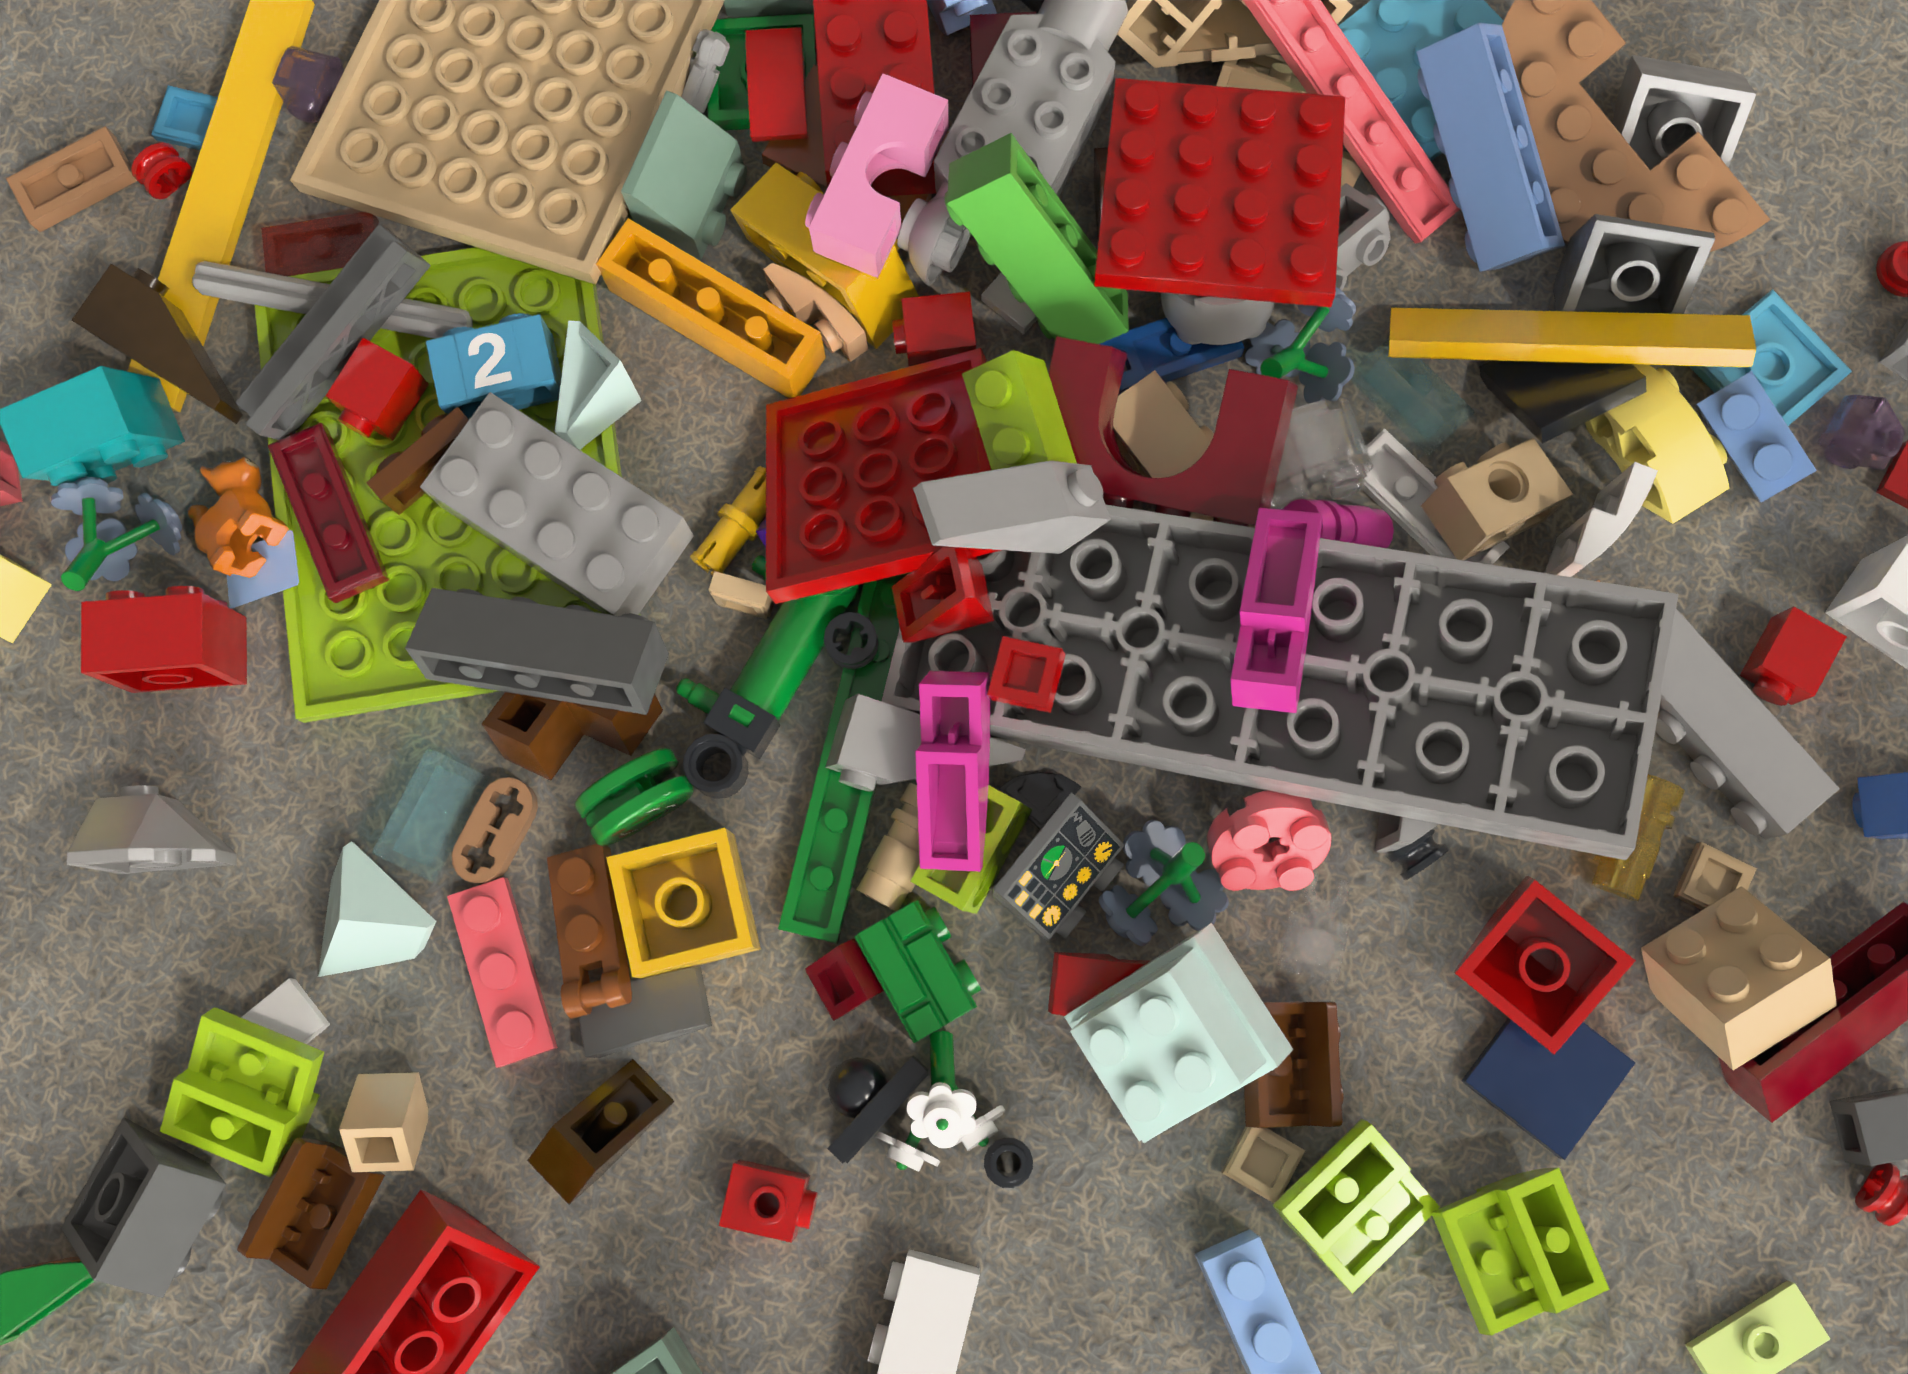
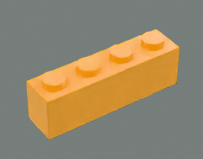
[596,218,826,398]

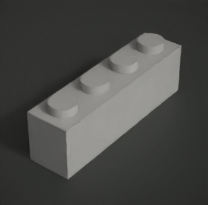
[1655,609,1840,840]

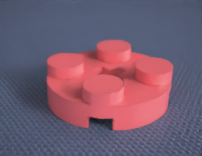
[1207,791,1331,891]

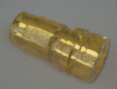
[1591,774,1685,901]

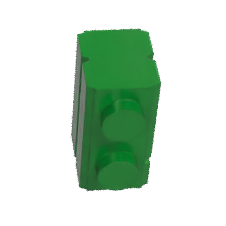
[854,900,982,1043]

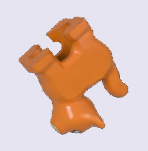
[187,457,289,578]

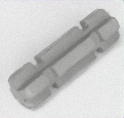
[681,29,730,113]

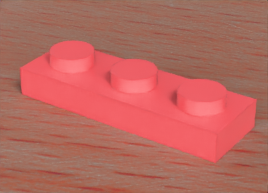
[447,877,558,1068]

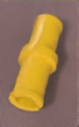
[690,466,766,576]

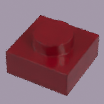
[805,938,884,1021]

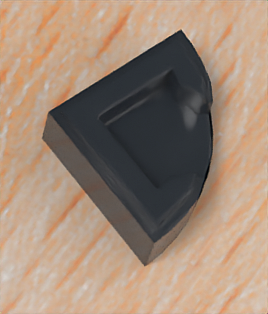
[999,772,1082,830]

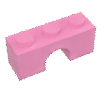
[805,74,949,278]

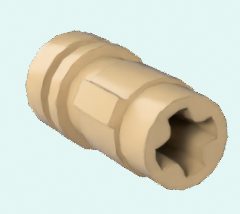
[856,783,920,912]

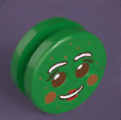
[575,748,694,846]

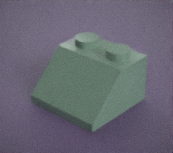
[621,91,747,260]

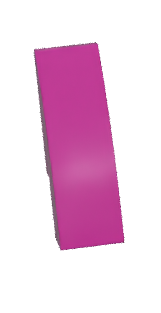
[1231,508,1322,713]
[915,671,990,872]

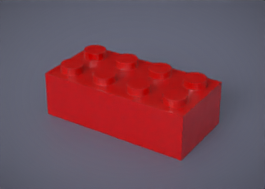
[813,0,939,196]

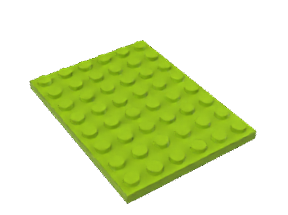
[254,247,641,723]

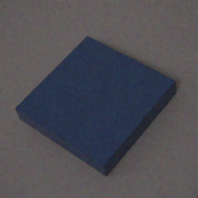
[1461,1017,1635,1160]

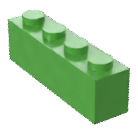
[944,133,1129,344]

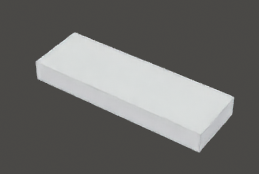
[1342,428,1510,565]

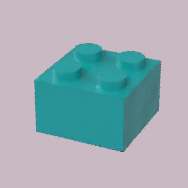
[0,366,185,486]

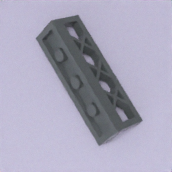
[235,223,431,440]

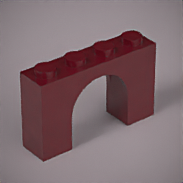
[1049,336,1298,527]

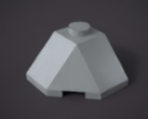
[67,785,237,874]

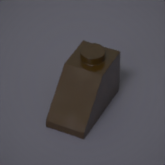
[527,1059,675,1205]

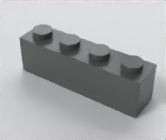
[405,588,669,715]

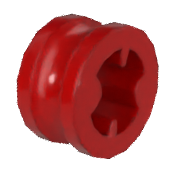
[131,142,192,200]
[1855,1162,1908,1226]

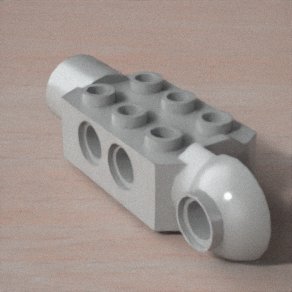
[897,0,1128,286]

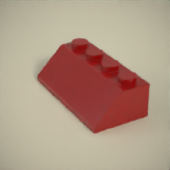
[289,1190,540,1374]

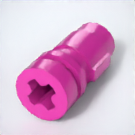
[1283,499,1394,548]

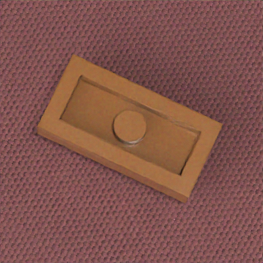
[6,126,137,232]

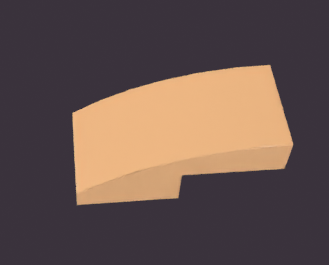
[763,263,868,362]

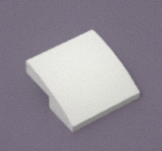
[1545,462,1658,577]

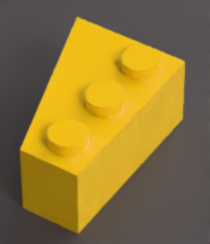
[730,163,919,349]

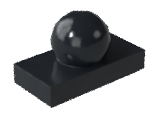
[827,1055,929,1164]

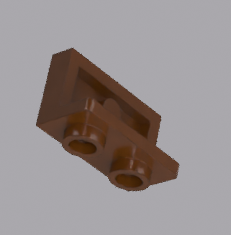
[1244,1001,1344,1128]
[237,1137,385,1290]

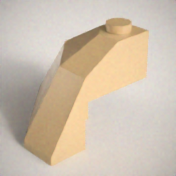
[1117,0,1353,68]

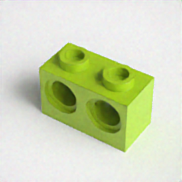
[910,785,1033,914]

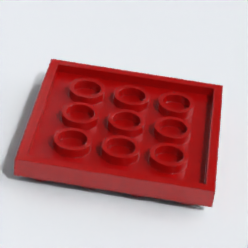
[1094,78,1346,307]
[766,348,1002,604]

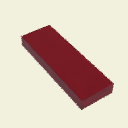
[268,423,389,603]

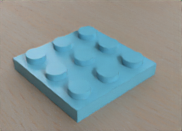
[1339,0,1504,161]

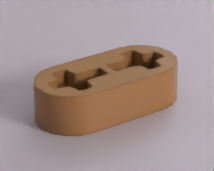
[452,777,538,885]

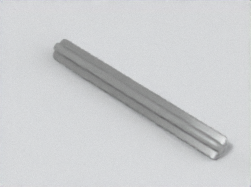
[192,261,473,339]

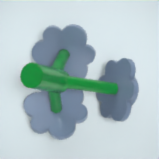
[1244,287,1356,405]
[51,477,182,591]
[1099,820,1229,946]

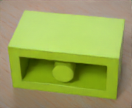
[962,350,1077,470]

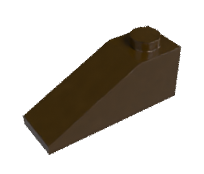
[72,264,243,424]

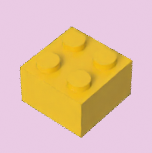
[606,828,761,978]

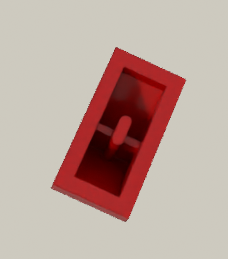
[892,546,994,643]

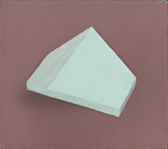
[555,320,642,450]
[318,841,436,977]

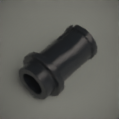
[984,1137,1033,1188]

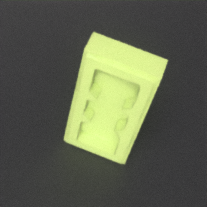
[1685,1281,1830,1374]

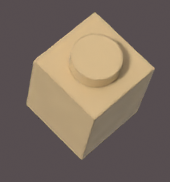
[339,1072,428,1172]

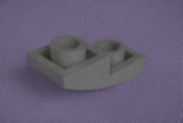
[579,966,712,1058]

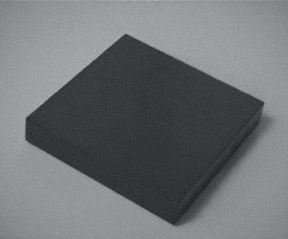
[1479,360,1647,444]

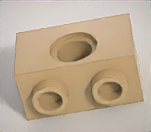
[1421,438,1573,560]

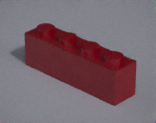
[1718,901,1908,1123]

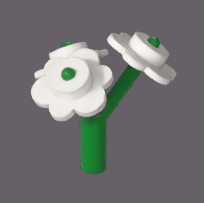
[876,1031,1005,1172]

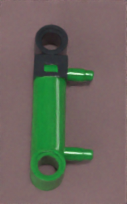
[676,555,864,799]

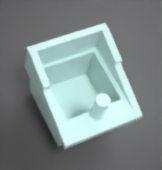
[1064,923,1293,1143]

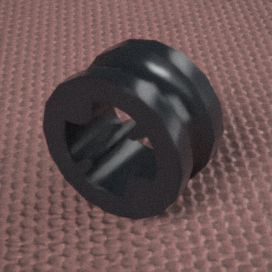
[824,612,879,670]
[1387,829,1449,880]

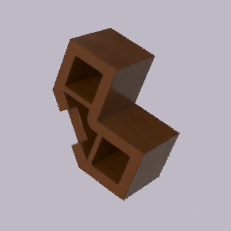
[481,692,663,781]

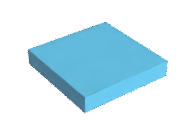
[1689,289,1852,426]

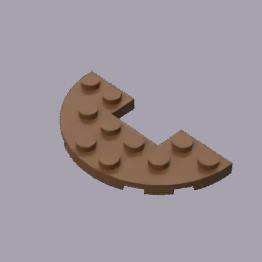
[1502,0,1770,252]

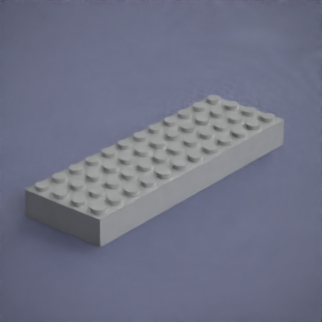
[882,505,1679,860]

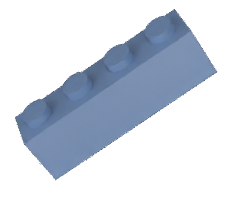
[1416,23,1565,272]

